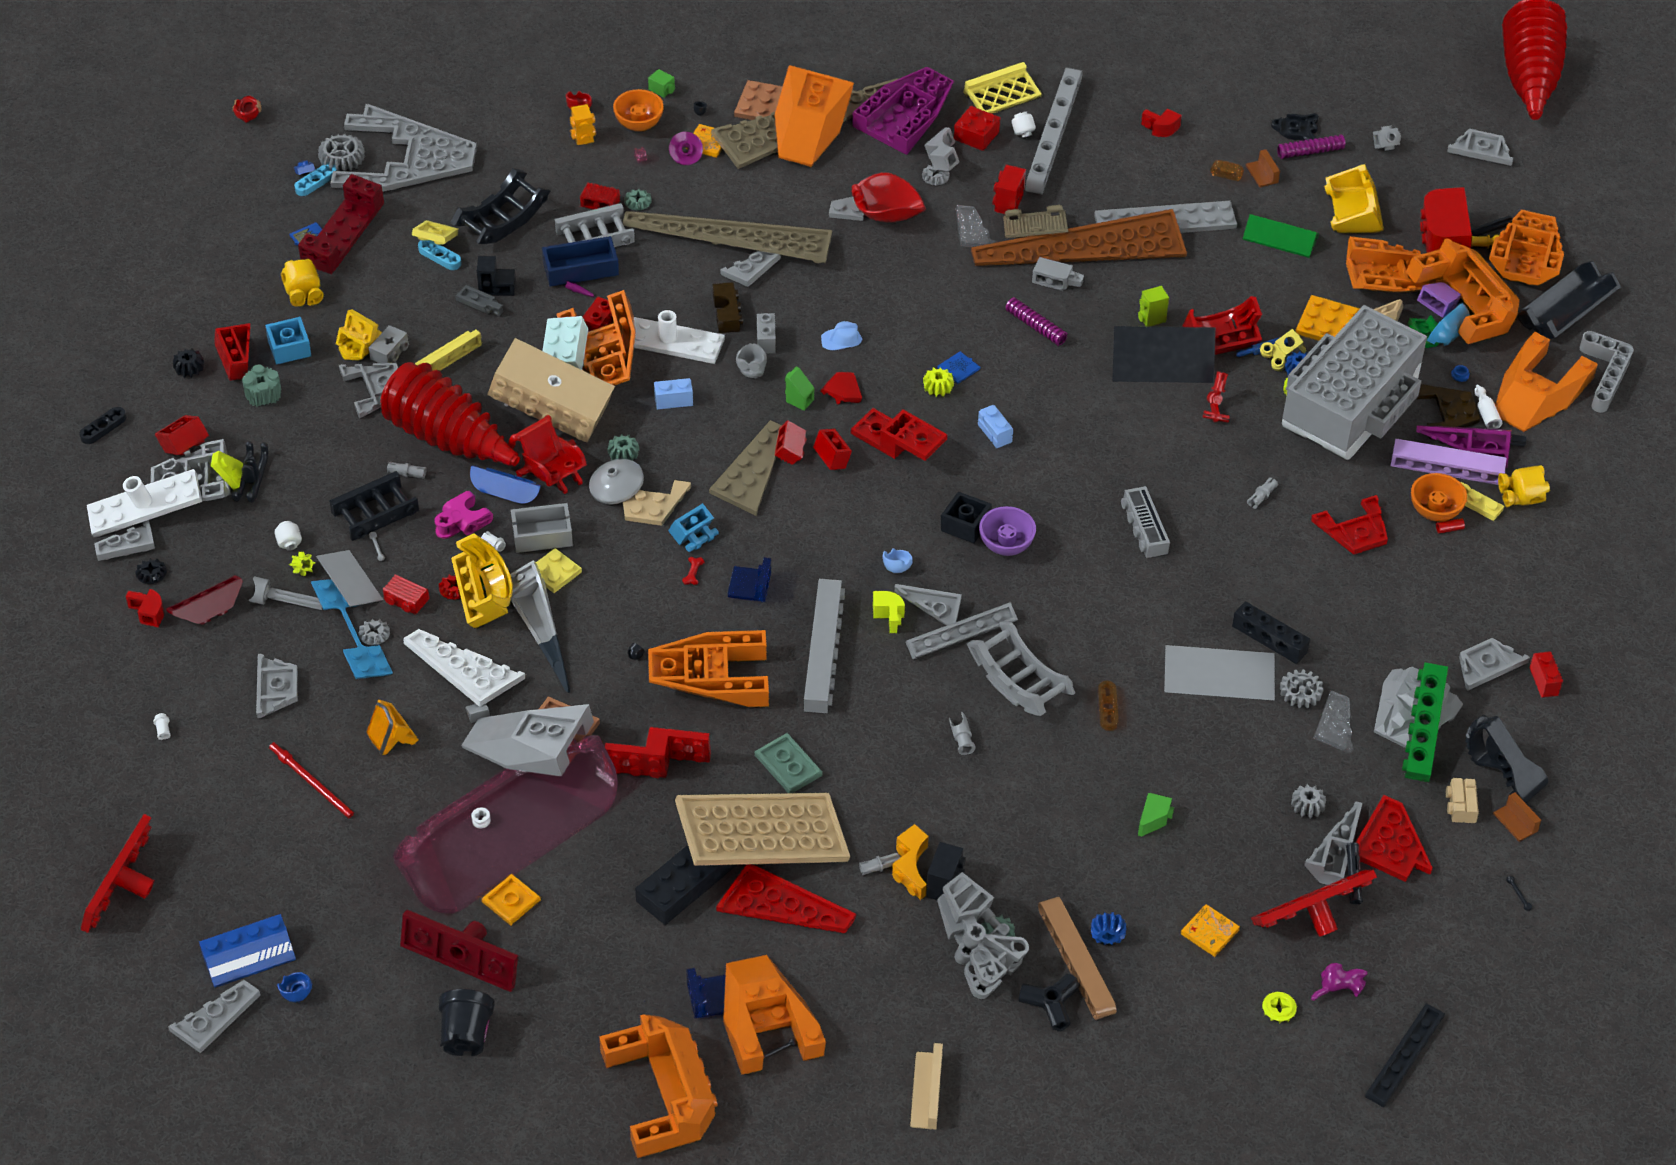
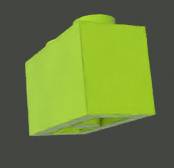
[1138,286,1169,327]

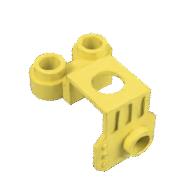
[1260,329,1306,371]

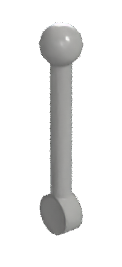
[369,532,385,561]

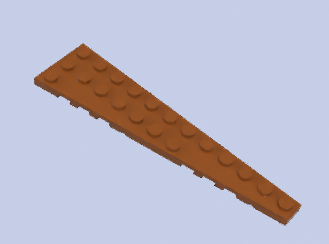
[971,209,1187,266]

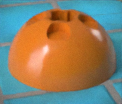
[613,89,663,132]
[1411,473,1467,522]

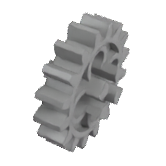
[1280,669,1323,708]

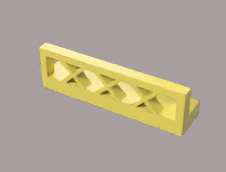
[415,330,482,371]

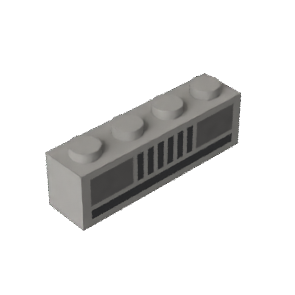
[1121,486,1170,558]

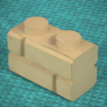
[1446,778,1479,823]

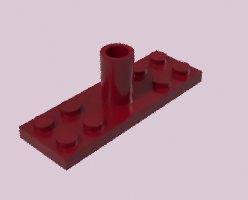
[400,910,518,992]

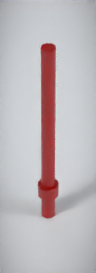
[269,742,354,819]

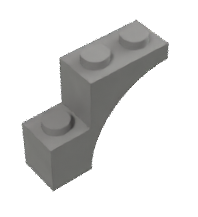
[925,128,959,171]

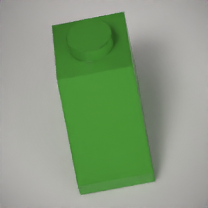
[1138,793,1174,836]

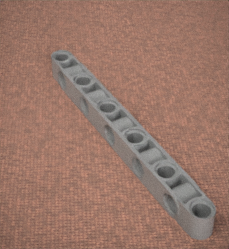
[1025,68,1083,194]

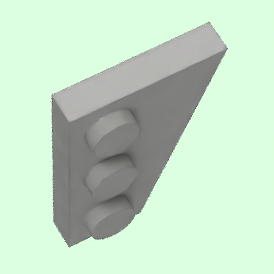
[94,520,155,561]

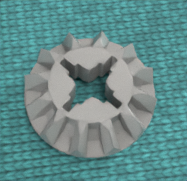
[922,165,949,185]
[358,619,390,645]

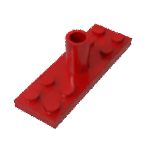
[80,814,155,933]
[1251,870,1377,936]

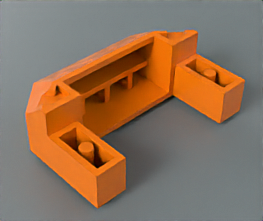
[1406,239,1520,344]
[599,1014,718,1158]

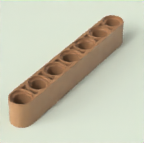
[1038,897,1116,1020]

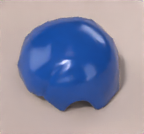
[277,972,312,1002]

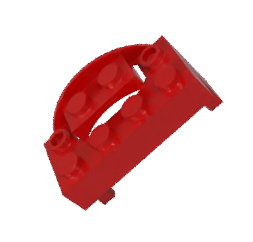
[1182,296,1262,355]

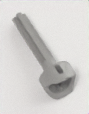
[249,576,322,610]

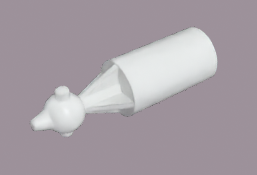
[1475,385,1503,429]

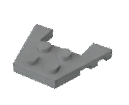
[339,363,398,418]

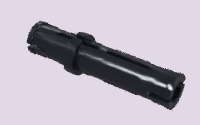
[1346,842,1363,904]

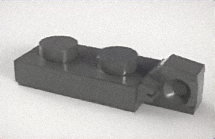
[455,285,503,317]

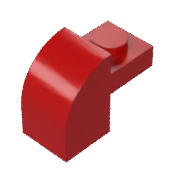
[1141,109,1182,137]
[126,589,164,627]

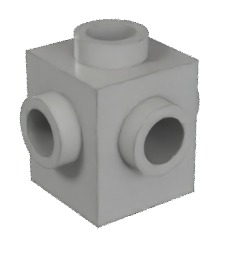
[1373,125,1401,151]

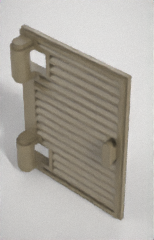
[1003,205,1068,238]

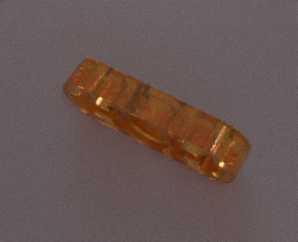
[1098,681,1119,731]

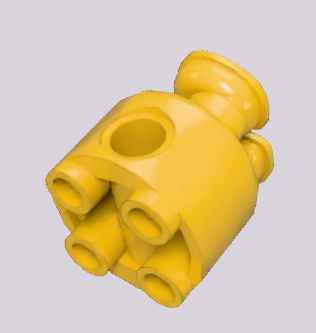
[281,259,324,307]
[1498,465,1550,507]

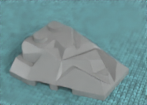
[151,439,231,501]
[1374,667,1463,748]

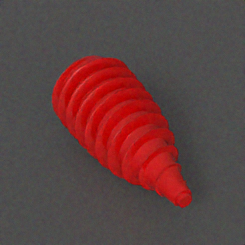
[1502,0,1567,120]
[380,362,520,466]

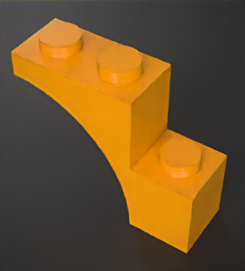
[892,824,929,900]

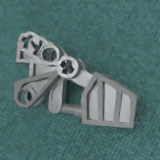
[937,872,1029,999]

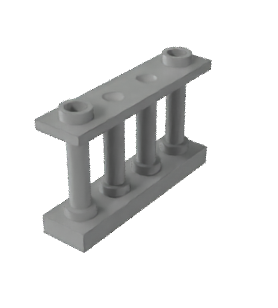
[555,203,635,247]

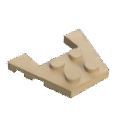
[623,480,691,526]

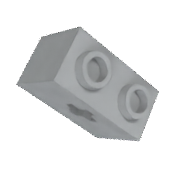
[757,313,776,354]
[369,325,409,363]

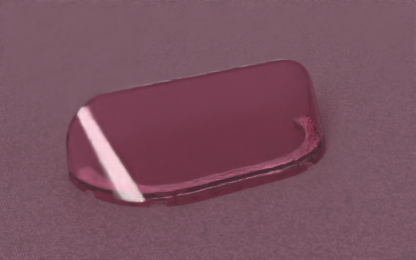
[393,735,618,913]

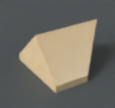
[1373,299,1404,321]

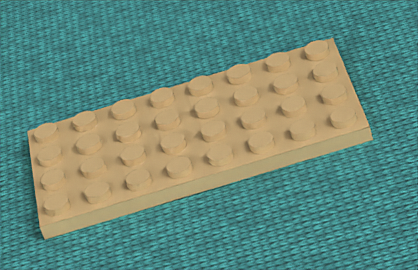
[675,793,850,866]

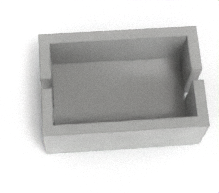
[511,503,573,553]

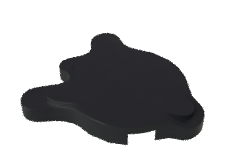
[1271,113,1319,141]

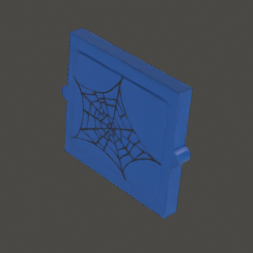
[937,351,981,384]

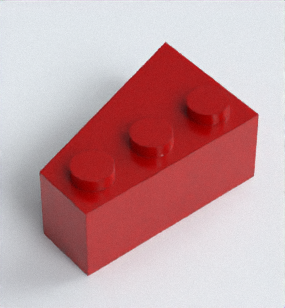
[215,323,251,381]

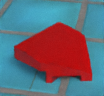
[820,372,862,405]

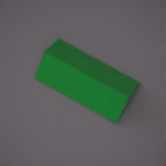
[1243,214,1319,258]

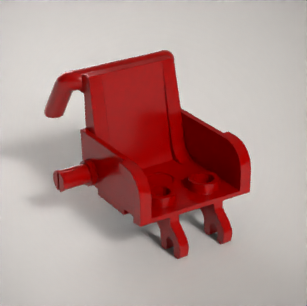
[508,415,587,494]

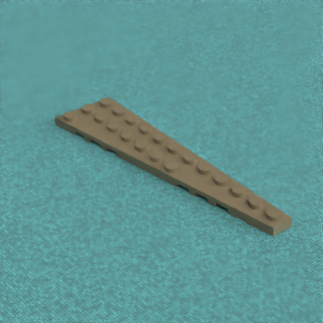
[711,79,898,169]
[623,211,832,263]

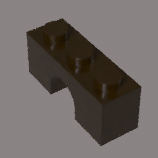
[712,282,743,333]

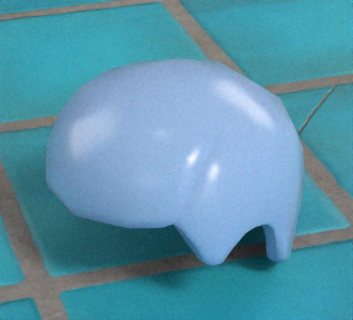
[883,549,912,573]

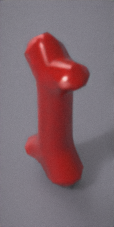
[682,557,705,585]

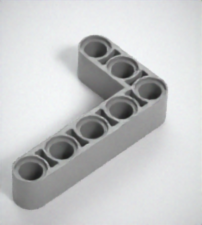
[1580,331,1634,413]

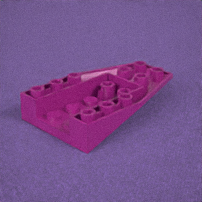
[853,67,954,155]

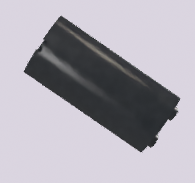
[1517,261,1621,339]

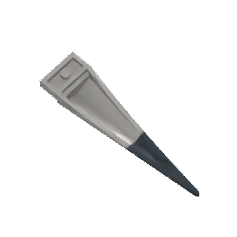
[510,560,570,693]

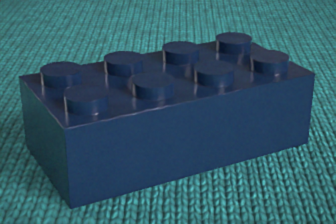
[542,236,619,286]

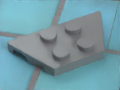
[1447,129,1513,166]
[1459,638,1530,690]
[256,654,298,718]

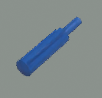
[1236,337,1288,357]

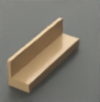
[910,1043,943,1129]

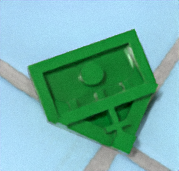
[1407,315,1439,348]

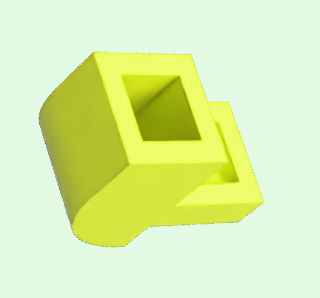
[873,591,905,633]

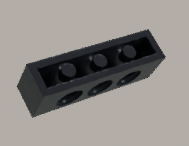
[1232,601,1310,664]

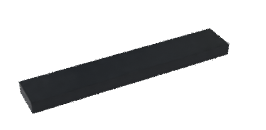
[1365,1003,1445,1108]

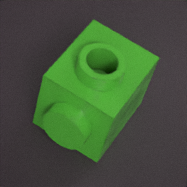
[648,69,675,98]

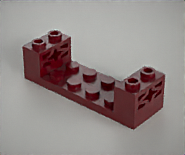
[298,174,384,275]

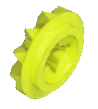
[1262,992,1297,1023]

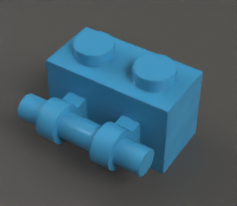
[668,504,719,552]

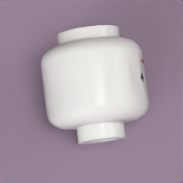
[1012,112,1036,138]
[275,521,302,550]

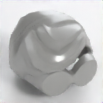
[736,343,767,379]

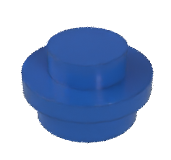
[1451,365,1470,382]

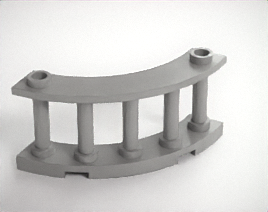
[967,622,1075,716]

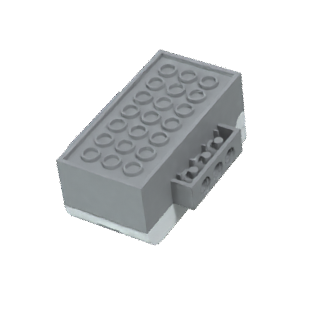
[1282,305,1427,460]

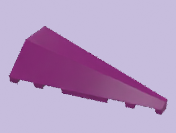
[1416,425,1512,468]

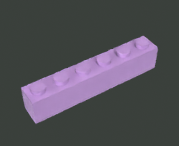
[1391,439,1507,485]

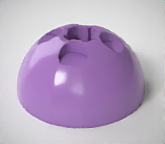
[979,506,1036,556]

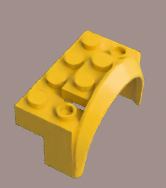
[451,533,513,628]

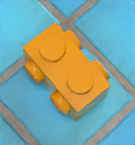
[570,104,596,145]

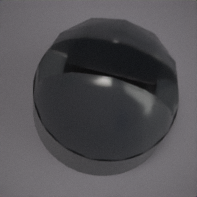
[693,101,707,116]
[627,643,645,660]

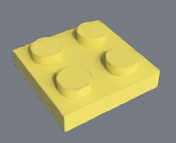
[412,220,458,245]
[536,548,582,593]

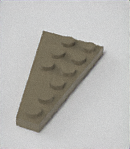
[709,420,782,516]

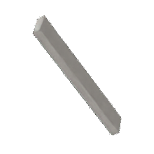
[905,602,1018,660]

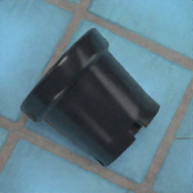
[439,989,495,1056]

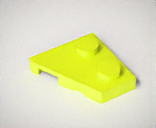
[211,451,243,490]

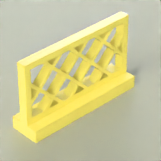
[963,62,1042,114]

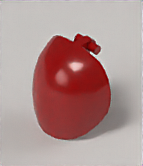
[852,172,926,222]

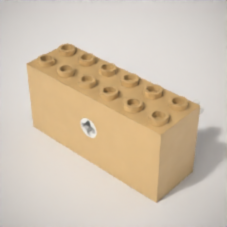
[488,338,615,442]

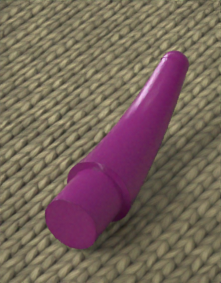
[565,281,594,297]

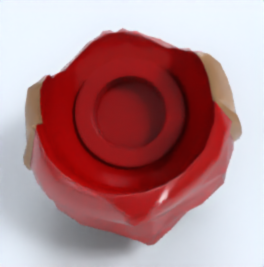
[232,95,261,123]

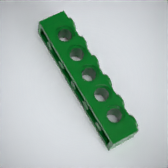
[1402,662,1448,782]

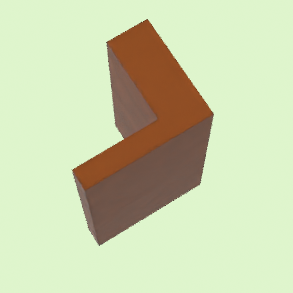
[1246,149,1280,187]
[1493,792,1541,842]

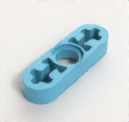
[295,163,337,196]
[418,240,461,270]

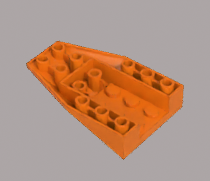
[775,65,854,167]

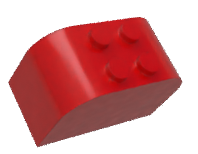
[1420,187,1472,253]

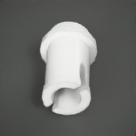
[481,531,506,552]
[153,713,171,740]

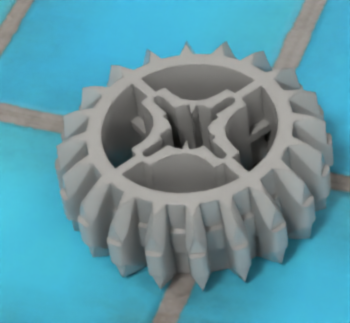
[318,134,365,171]

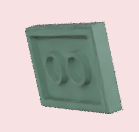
[755,733,822,794]

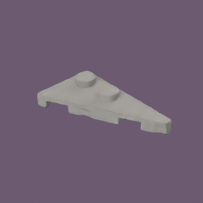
[895,584,962,626]

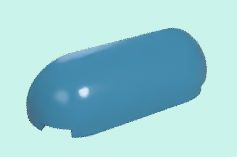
[1427,303,1470,346]

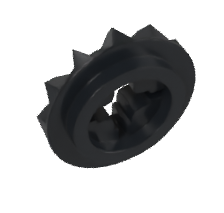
[135,558,167,584]

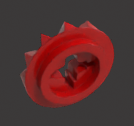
[439,574,461,600]

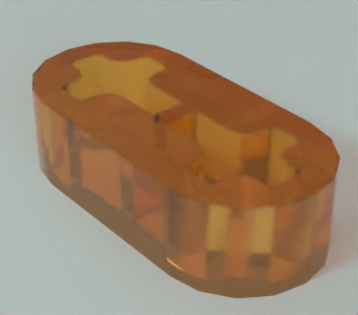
[1211,160,1244,181]

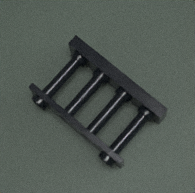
[329,471,419,541]

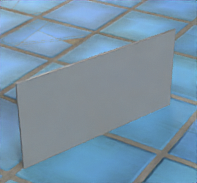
[316,550,383,607]

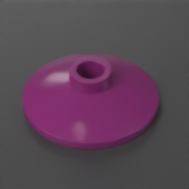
[669,132,703,165]

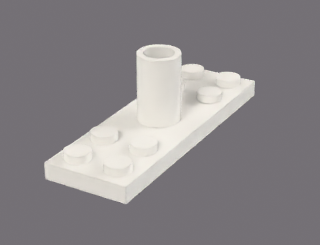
[634,310,725,364]
[87,469,202,537]

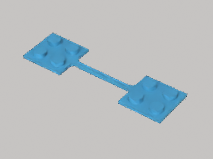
[311,579,393,679]

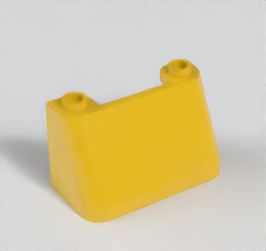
[1324,164,1384,233]

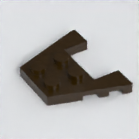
[1417,384,1480,439]

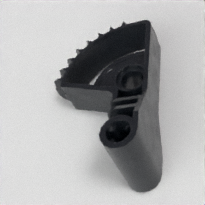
[1465,715,1549,803]

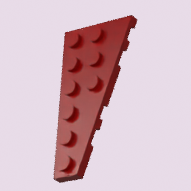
[716,864,856,933]

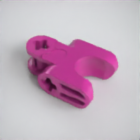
[435,491,493,539]

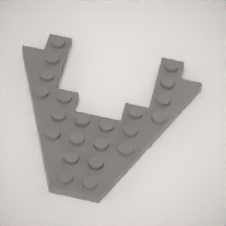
[330,104,477,192]

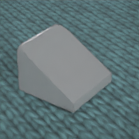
[466,704,490,723]

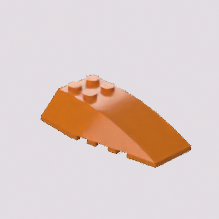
[1489,210,1564,286]
[1346,237,1452,292]

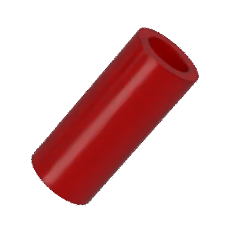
[1436,518,1465,534]

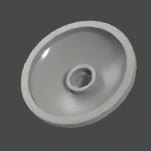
[589,459,644,504]

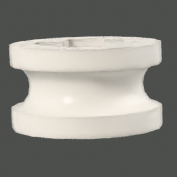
[471,808,491,828]

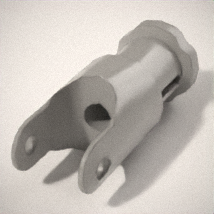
[949,712,976,755]

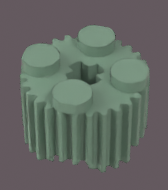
[242,364,281,407]

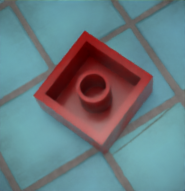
[954,106,1000,151]
[992,165,1026,214]
[155,415,209,456]

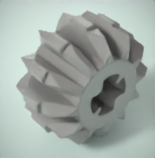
[1291,784,1326,819]

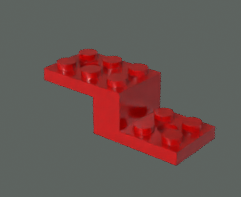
[851,408,948,461]
[604,727,711,778]

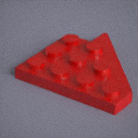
[1356,795,1433,882]

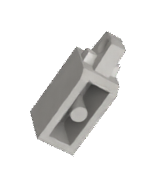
[1032,257,1084,291]

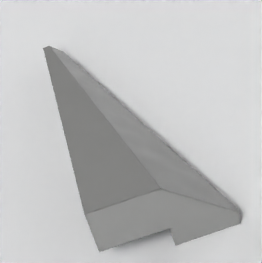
[1305,802,1362,885]

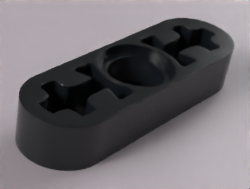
[79,407,126,444]

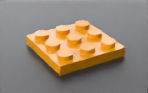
[1295,295,1359,341]

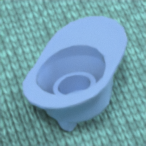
[821,321,862,350]

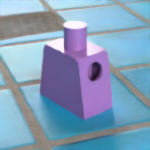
[1417,282,1461,318]

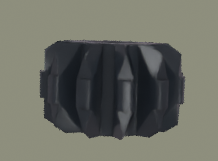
[173,348,204,378]

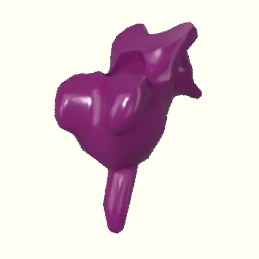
[1311,963,1368,1000]

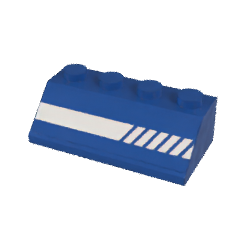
[199,914,296,988]

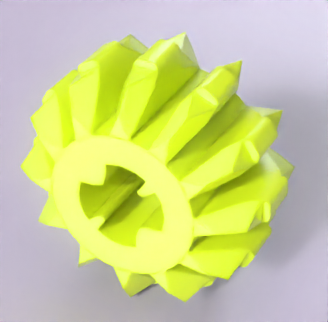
[923,367,954,397]

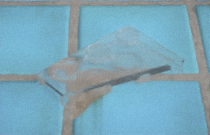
[956,205,995,247]
[1313,691,1353,753]

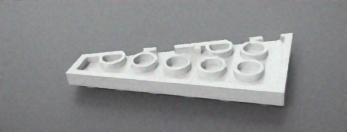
[404,629,525,707]

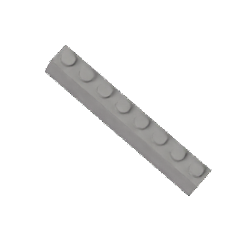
[804,579,845,713]

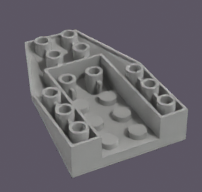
[462,704,594,776]

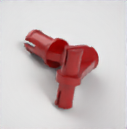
[1203,371,1230,423]

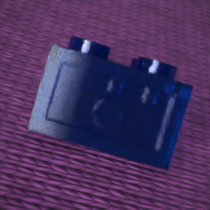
[728,557,771,602]
[687,968,726,1018]

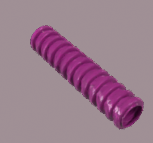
[1277,134,1346,159]
[1006,297,1067,346]

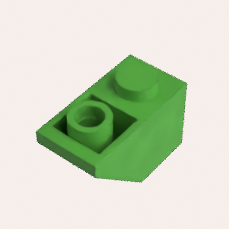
[785,367,814,411]

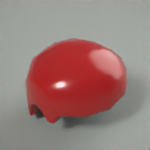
[566,91,592,110]

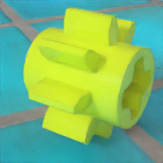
[289,552,315,576]

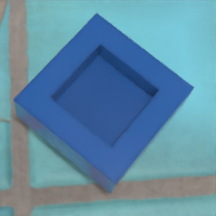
[294,160,315,175]

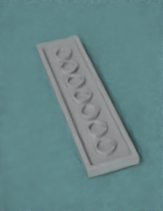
[1094,201,1237,233]

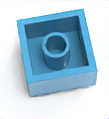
[265,317,311,365]

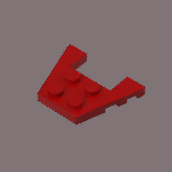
[1311,495,1388,555]

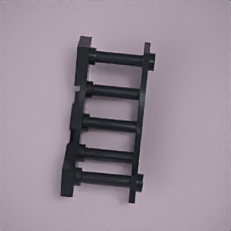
[450,168,550,244]

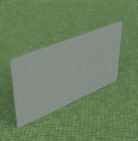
[1164,645,1275,700]

